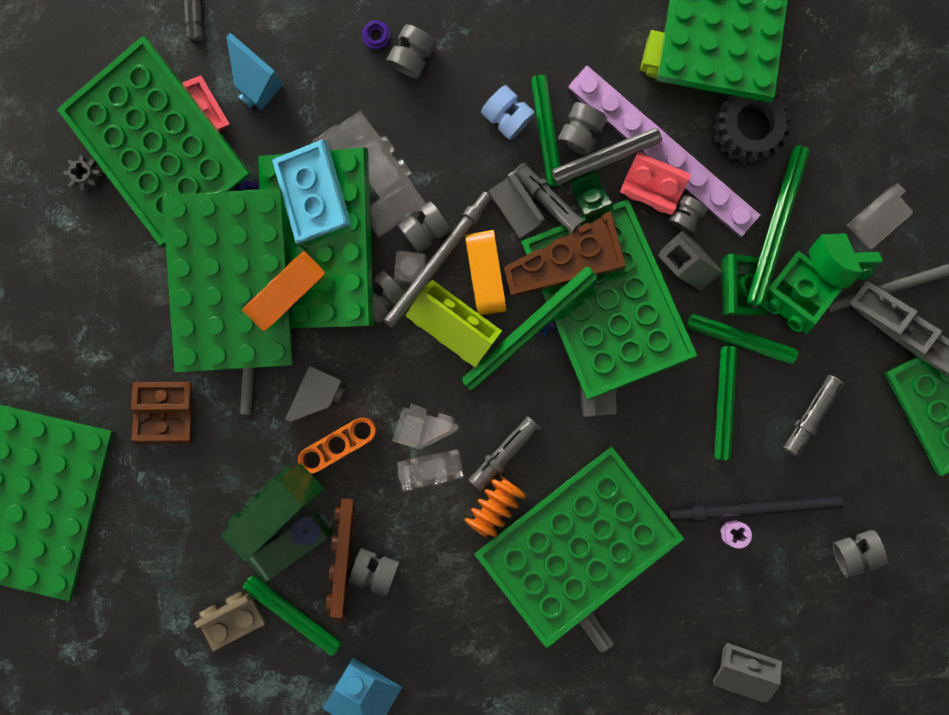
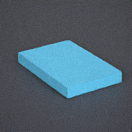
[272,139,351,244]

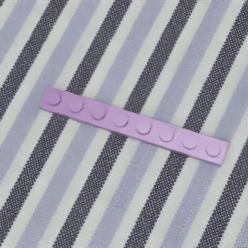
[568,66,760,238]

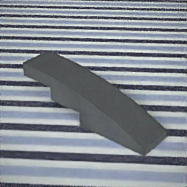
[850,281,949,377]

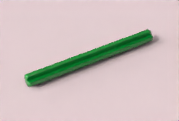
[747,145,810,306]
[462,267,598,391]

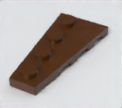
[504,211,626,298]
[326,498,355,623]

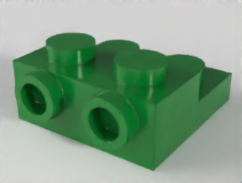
[764,251,843,334]

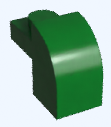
[808,234,883,288]

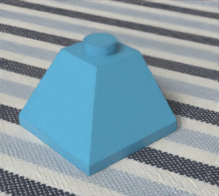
[226,33,283,111]
[323,658,402,715]

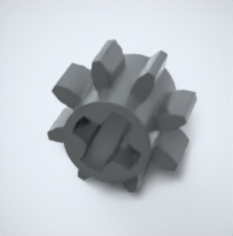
[63,155,103,193]

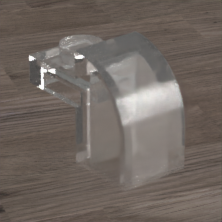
[397,449,464,491]

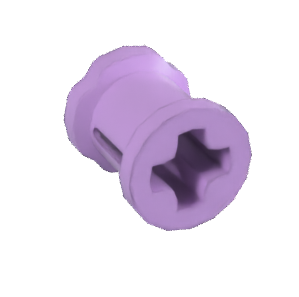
[720,520,752,548]

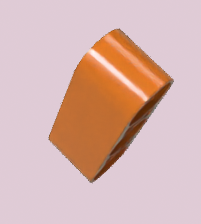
[242,250,325,332]
[298,418,377,473]

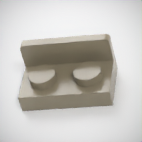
[194,591,266,651]

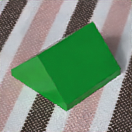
[721,254,767,316]

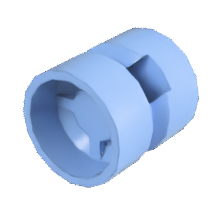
[481,85,535,140]

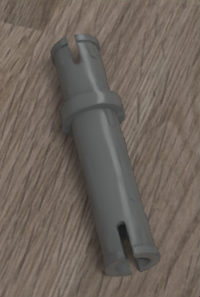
[514,163,585,234]
[783,375,845,458]
[468,416,541,492]

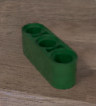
[248,511,333,583]

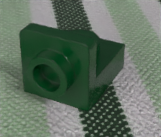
[570,170,613,222]

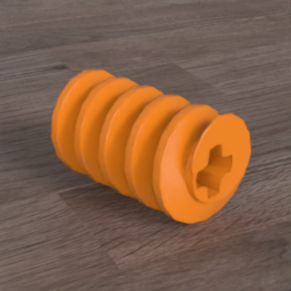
[464,474,526,539]

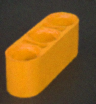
[465,230,506,316]

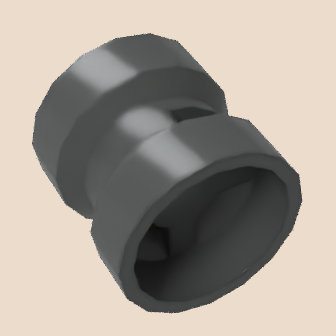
[668,195,708,235]

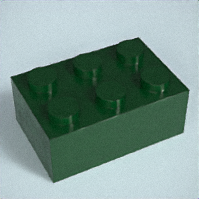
[221,463,325,562]

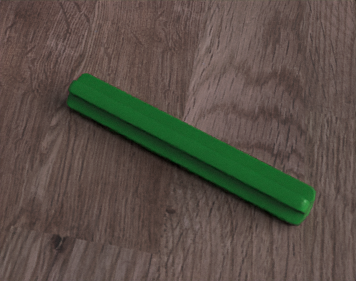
[531,75,563,188]
[687,314,798,364]
[714,346,738,460]
[243,576,341,656]

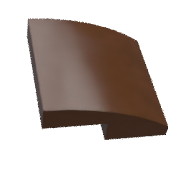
[131,382,193,444]

